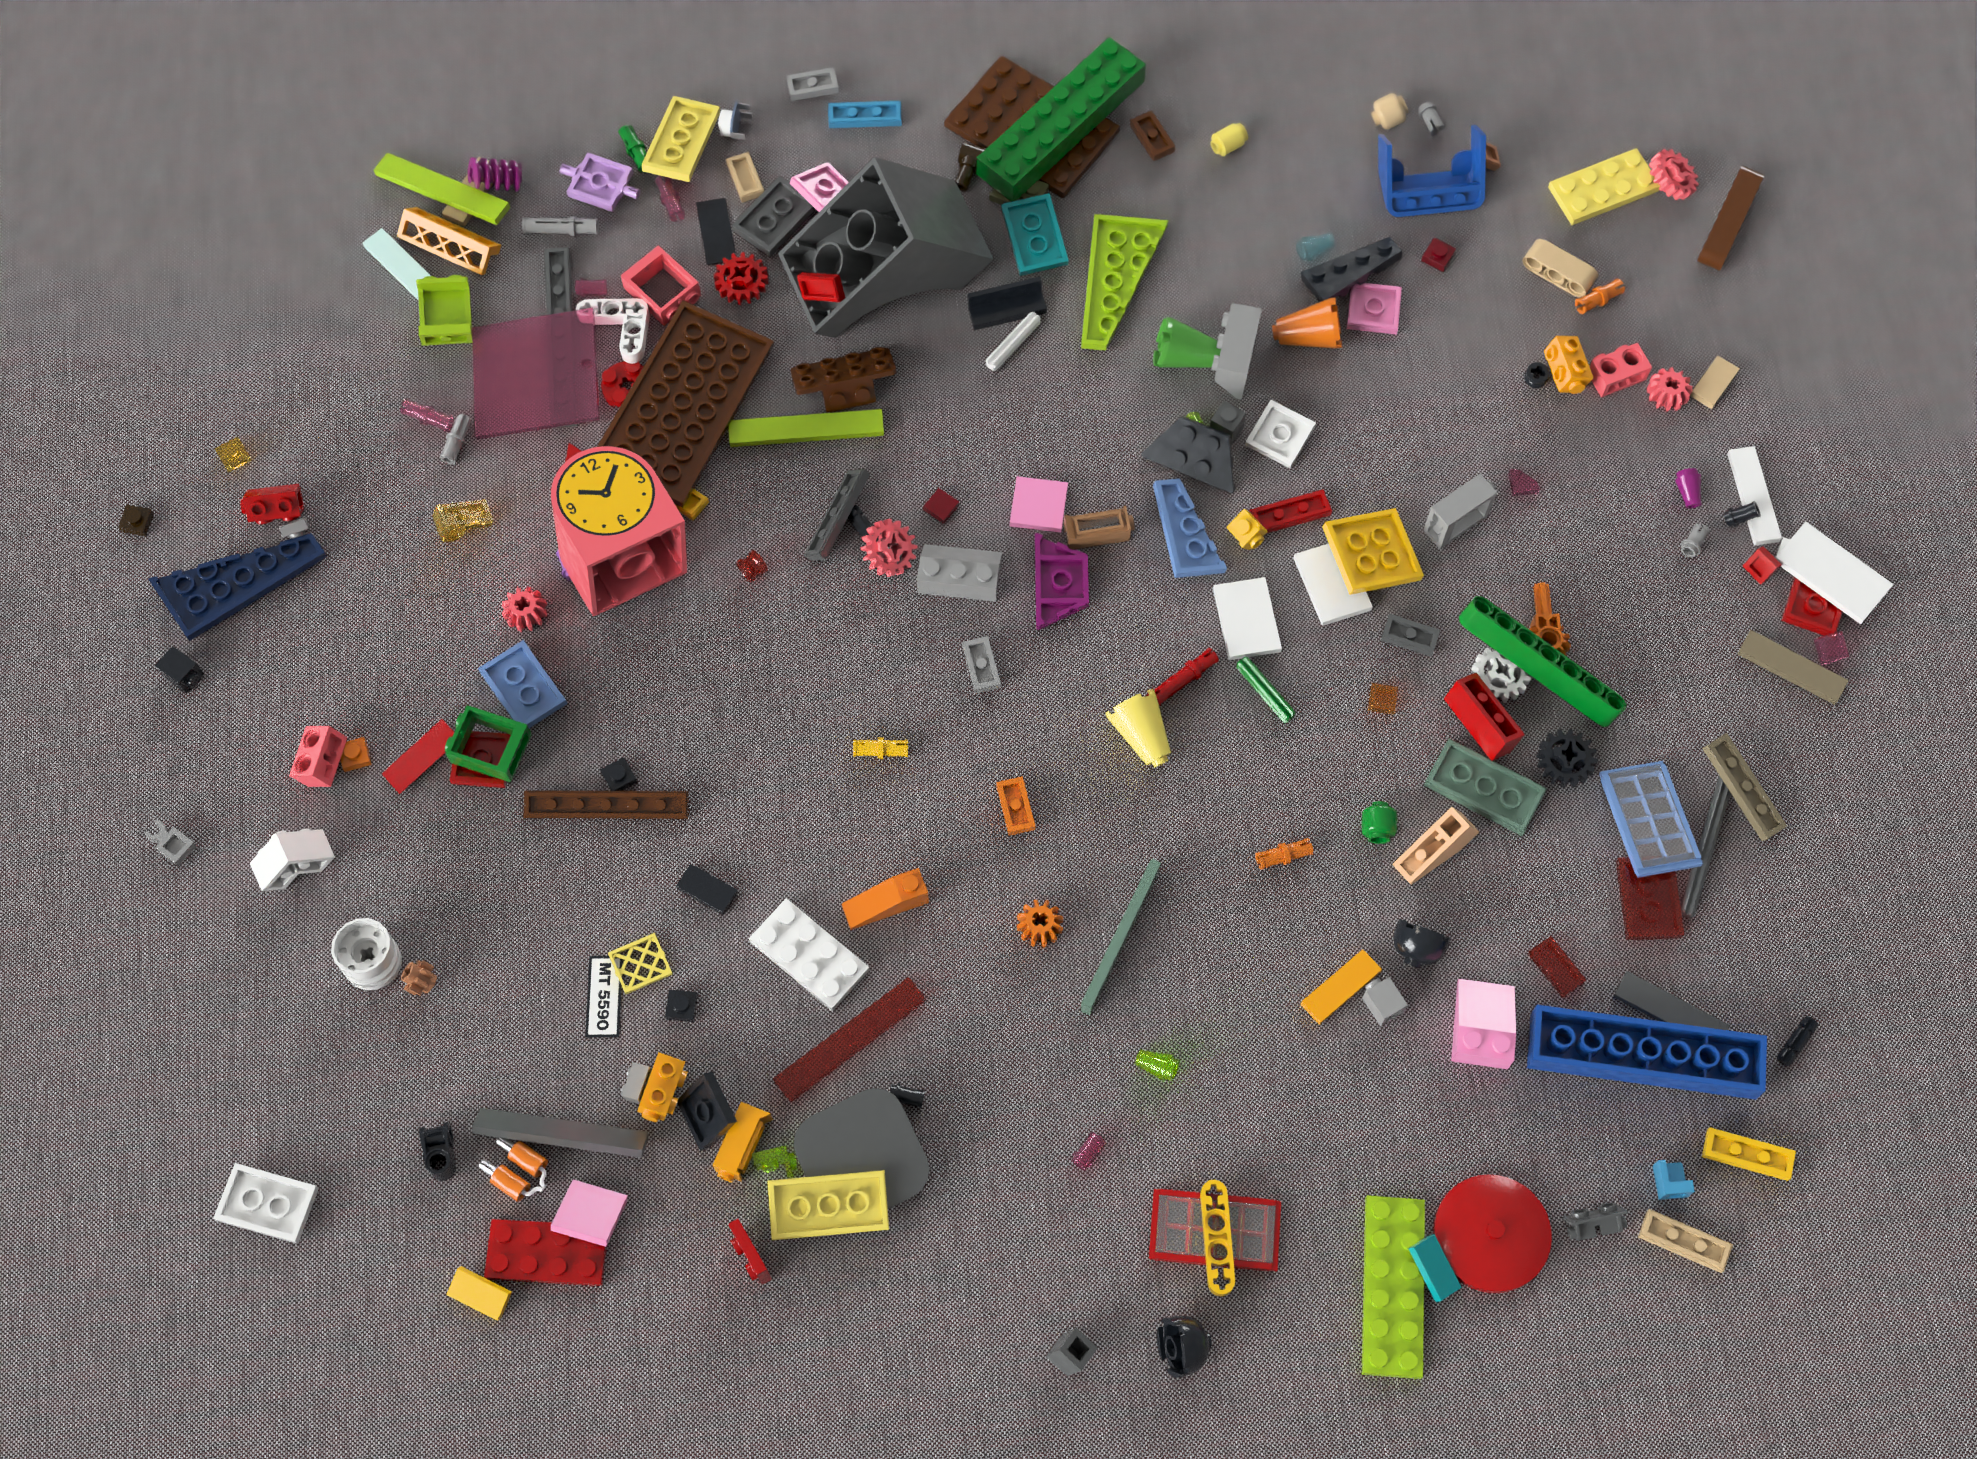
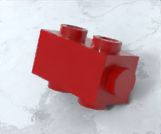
[240,484,305,524]

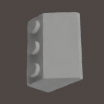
[1211,303,1262,400]
[917,544,1002,602]

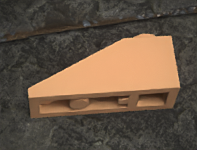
[1393,807,1479,885]

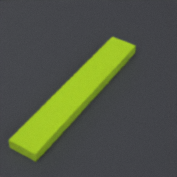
[373,152,511,225]
[729,409,884,447]

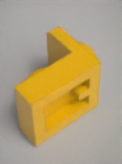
[1226,509,1268,550]

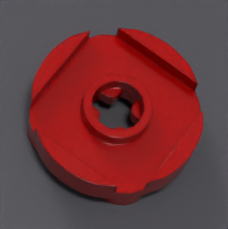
[601,361,644,407]

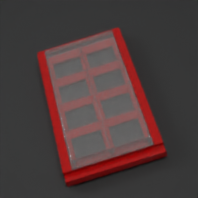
[1149,1189,1281,1272]

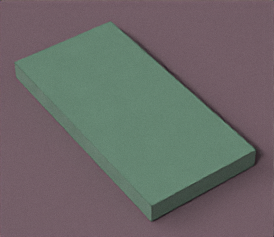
[1424,738,1547,836]

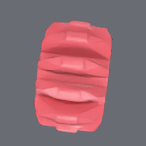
[1647,367,1693,412]
[502,586,547,632]

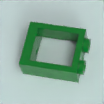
[445,705,532,782]

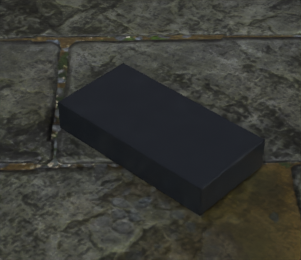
[676,864,738,915]

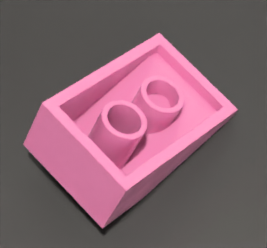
[1451,979,1516,1069]

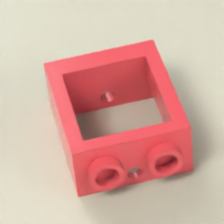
[621,245,701,326]

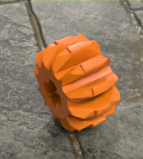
[1017,899,1064,948]

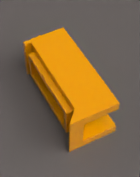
[713,1102,773,1182]

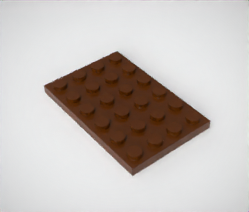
[944,55,1120,199]

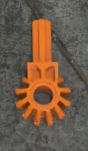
[1529,582,1571,656]

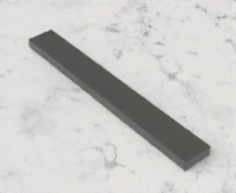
[544,247,578,428]

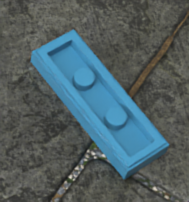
[828,101,902,128]

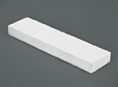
[1727,446,1782,546]

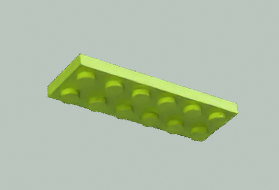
[1362,1195,1425,1379]

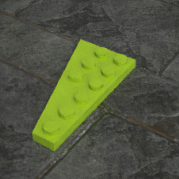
[1081,214,1169,350]

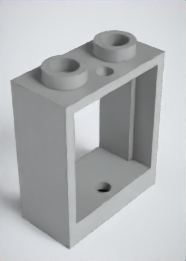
[1423,473,1497,549]

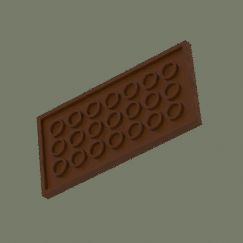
[597,300,774,508]

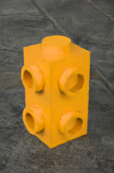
[1544,336,1593,394]
[637,1052,688,1122]

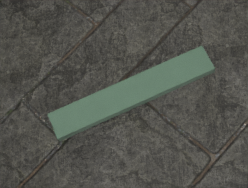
[1081,859,1161,1015]

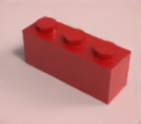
[1444,672,1525,761]

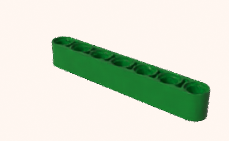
[1459,596,1626,727]

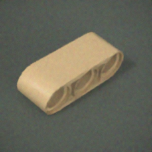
[1522,239,1598,298]

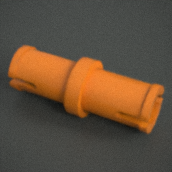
[1575,278,1625,314]
[1255,838,1313,870]

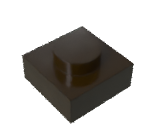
[118,504,154,536]

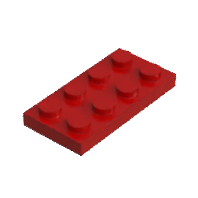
[484,1219,607,1286]

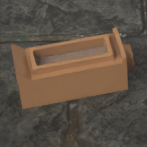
[1063,506,1135,550]

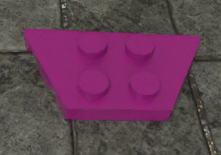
[1035,533,1089,630]

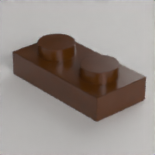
[1130,110,1175,162]

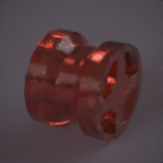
[736,550,768,583]

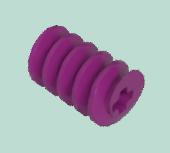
[468,157,522,192]

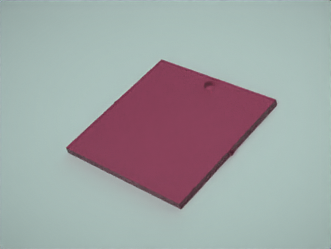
[472,308,600,440]

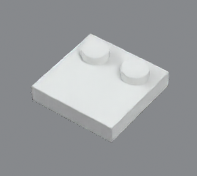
[1245,400,1316,469]

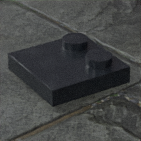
[677,1071,737,1151]

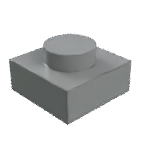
[279,516,309,539]

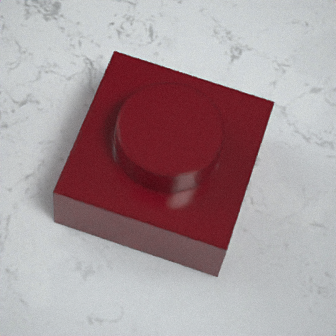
[1421,237,1456,272]

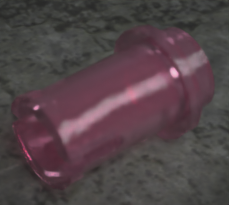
[575,277,607,298]
[1071,1132,1106,1171]

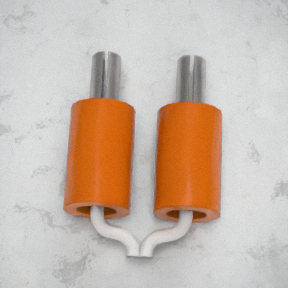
[479,1138,548,1202]

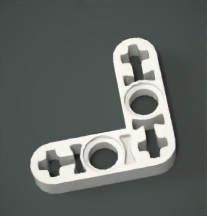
[576,298,650,364]

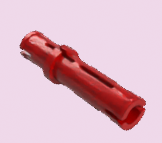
[1146,648,1219,705]

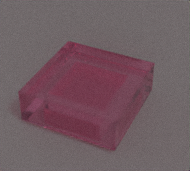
[1814,631,1849,665]

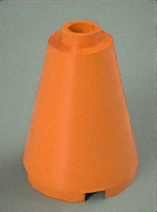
[1272,297,1343,349]

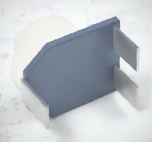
[718,100,753,140]

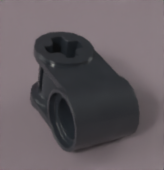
[419,1121,456,1181]

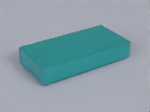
[1408,1234,1462,1302]

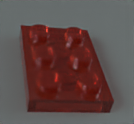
[1616,856,1684,940]

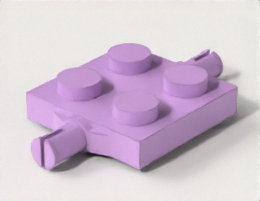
[560,152,640,212]

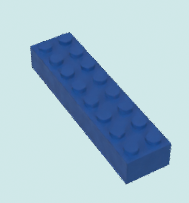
[1527,1005,1767,1100]

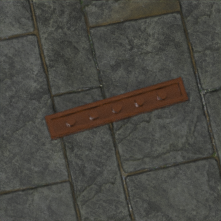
[524,790,689,819]

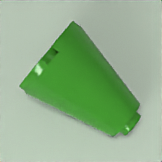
[1153,317,1221,368]

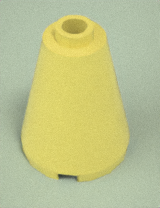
[1105,689,1171,768]

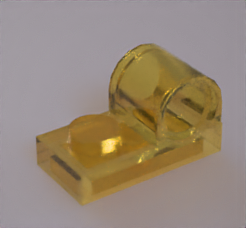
[432,499,494,542]

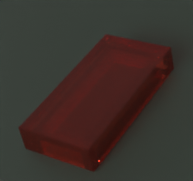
[1528,936,1586,998]

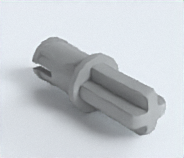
[439,414,471,465]

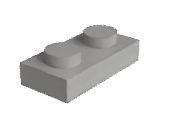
[786,67,839,101]
[962,636,1001,694]

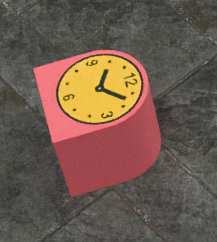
[551,446,687,617]

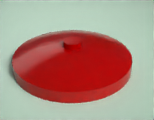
[1433,1174,1552,1293]

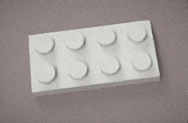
[749,898,870,1011]

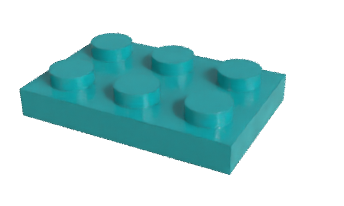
[1001,193,1069,276]

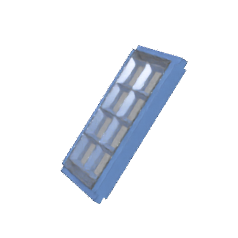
[1599,761,1703,878]

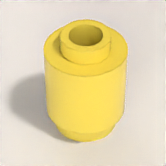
[1210,123,1248,156]

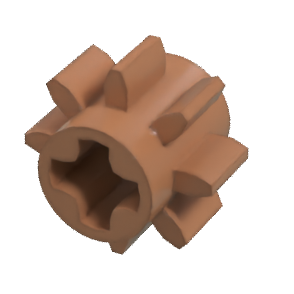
[401,960,437,996]

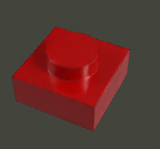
[1743,546,1782,585]

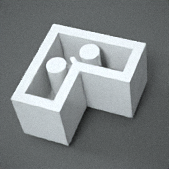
[250,829,335,891]

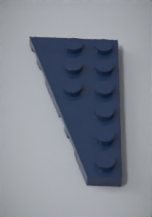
[148,533,327,641]

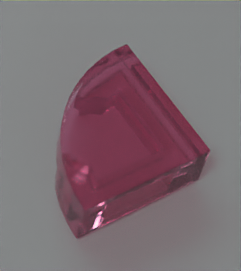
[1508,469,1540,496]

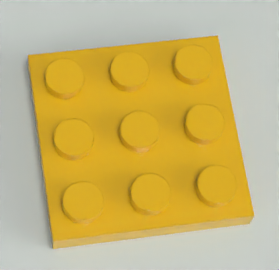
[1323,508,1424,595]

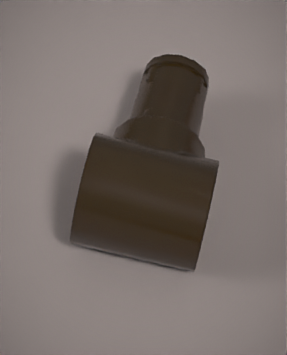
[955,142,986,192]

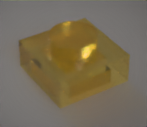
[215,436,252,473]

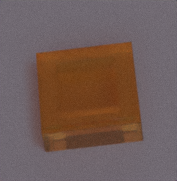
[1367,683,1398,715]

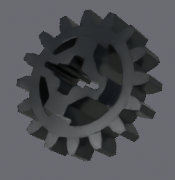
[1536,729,1598,788]

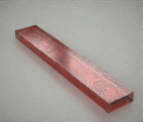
[773,977,926,1103]

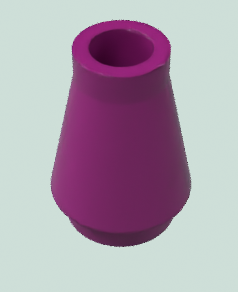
[1675,468,1702,509]

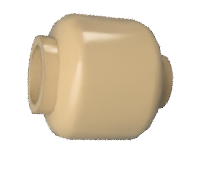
[1371,93,1409,130]

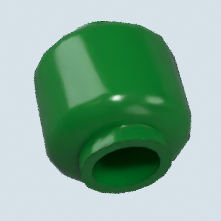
[1361,801,1397,844]

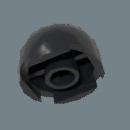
[1393,919,1452,968]
[1157,1315,1212,1378]

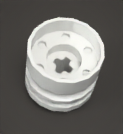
[331,918,402,990]

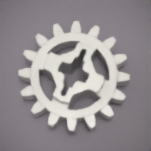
[1471,647,1531,703]

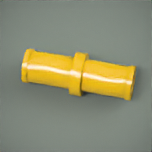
[853,737,908,759]

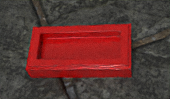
[797,272,845,302]

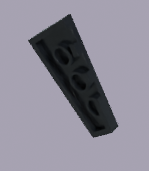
[1301,237,1402,302]

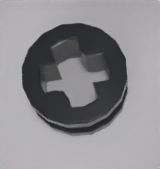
[1524,362,1549,388]

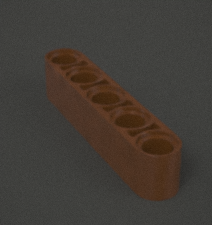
[1696,165,1765,271]

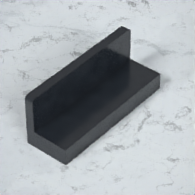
[967,277,1047,331]

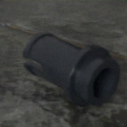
[1724,501,1761,528]
[890,1083,925,1108]

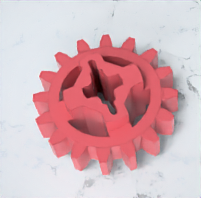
[1649,149,1699,200]
[860,519,917,577]

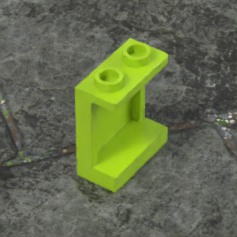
[416,275,473,346]

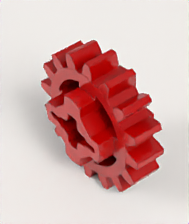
[714,252,769,305]

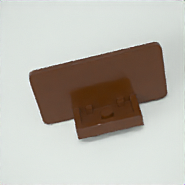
[790,347,897,413]

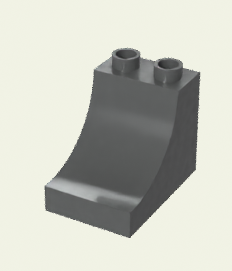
[778,157,994,338]

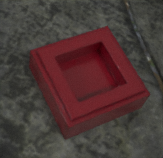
[923,488,960,524]

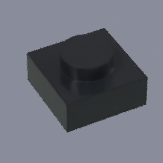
[600,757,638,791]
[665,990,698,1022]

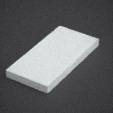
[1775,521,1894,624]

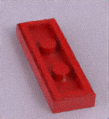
[1249,489,1332,534]

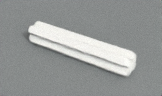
[985,312,1041,371]

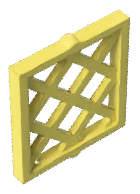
[608,933,673,994]

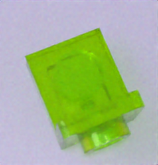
[752,1145,798,1179]

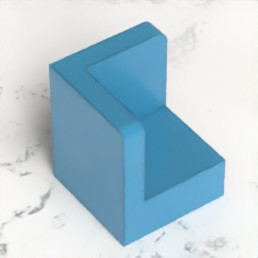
[1653,1160,1695,1200]

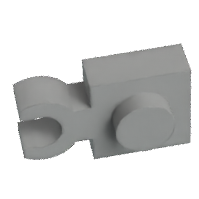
[144,820,197,866]

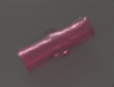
[655,176,685,222]
[400,398,454,432]

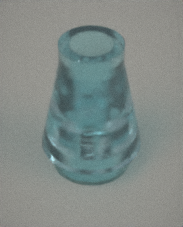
[1296,233,1335,261]

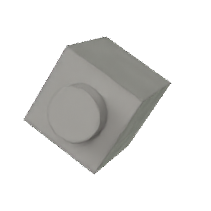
[1362,977,1408,1026]

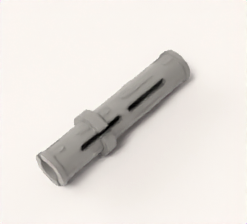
[522,216,599,236]

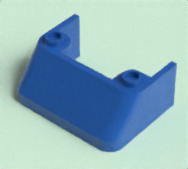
[1378,125,1486,217]

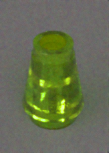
[1135,1049,1180,1082]

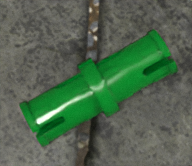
[618,124,647,173]

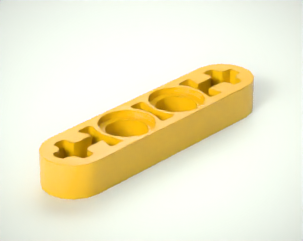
[1200,1180,1235,1297]

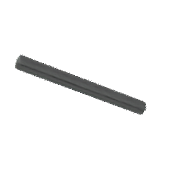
[1679,775,1730,919]

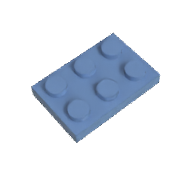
[478,640,567,728]

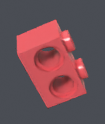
[1589,343,1652,397]
[289,726,347,787]

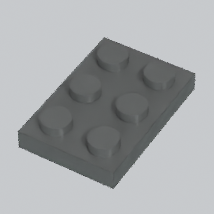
[732,176,816,257]

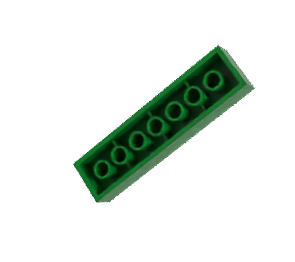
[977,36,1146,202]

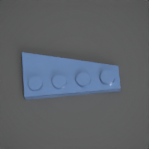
[1153,478,1227,578]

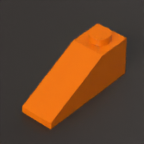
[842,868,929,930]

